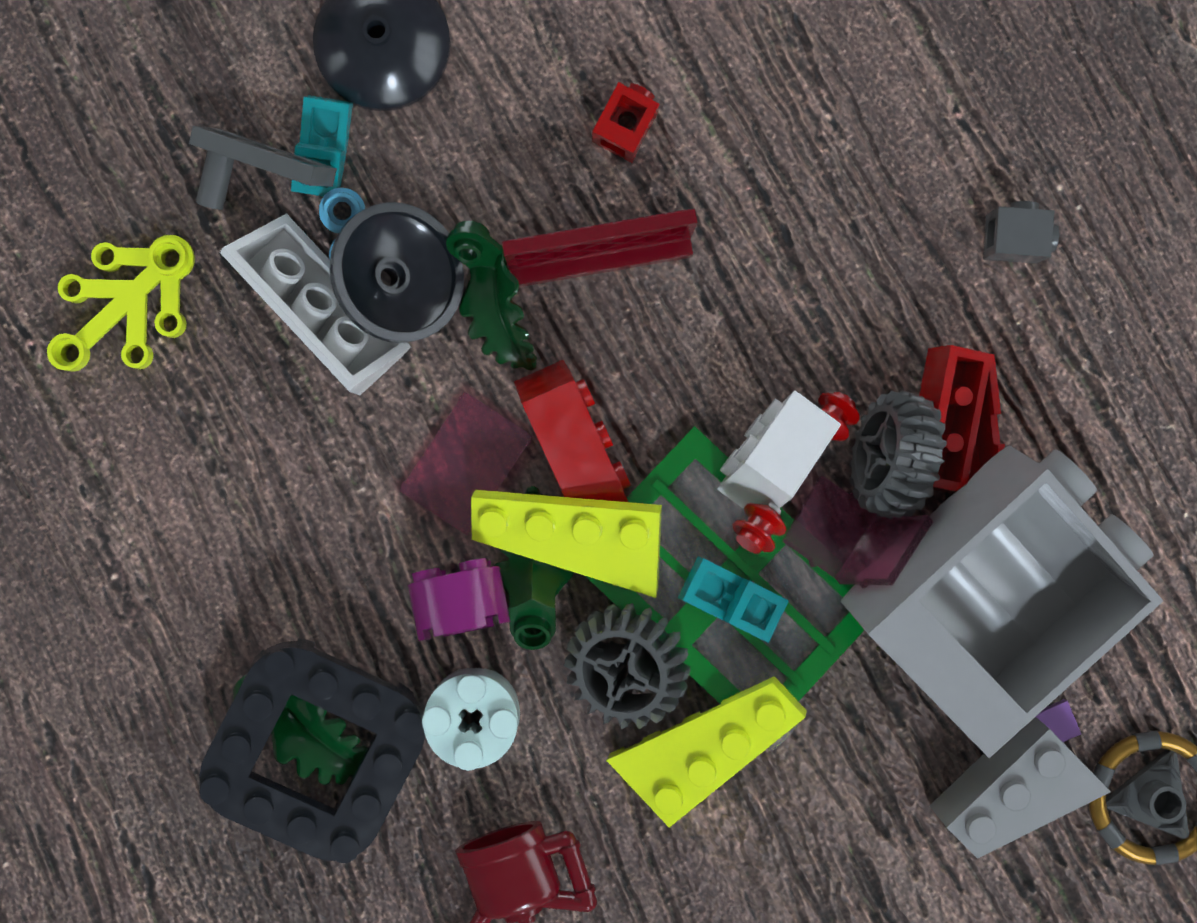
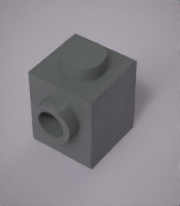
[983,201,1059,264]

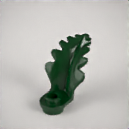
[446,221,537,371]
[494,486,574,650]
[233,675,367,785]

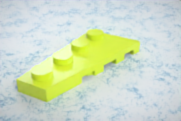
[471,490,662,598]
[606,676,807,828]

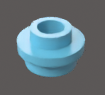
[319,188,366,234]

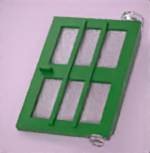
[586,426,864,751]

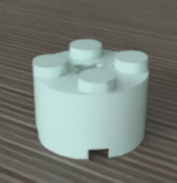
[422,668,520,771]

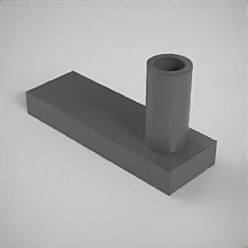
[189,126,337,210]

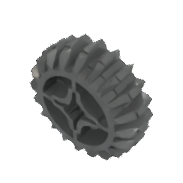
[849,391,947,519]
[564,603,691,730]

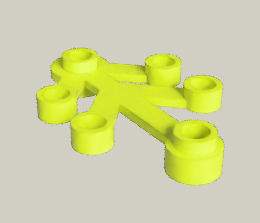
[47,235,195,372]

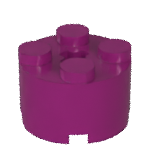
[407,558,511,641]

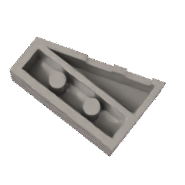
[929,717,1111,859]

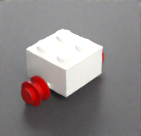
[717,390,860,554]

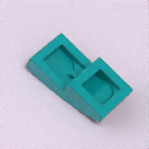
[291,95,353,197]
[678,556,789,643]

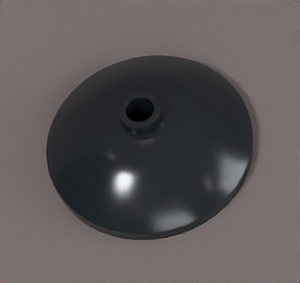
[313,0,451,111]
[330,202,464,343]

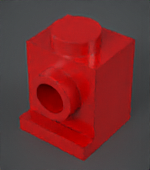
[592,82,660,163]

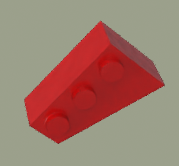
[919,345,1005,493]
[514,359,631,502]

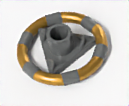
[1089,731,1197,866]

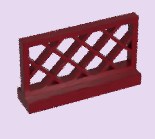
[502,208,698,287]

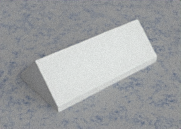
[220,214,411,395]

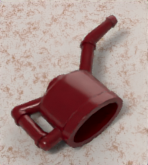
[455,821,597,923]

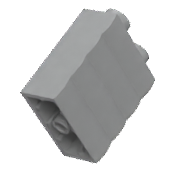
[841,445,1163,758]

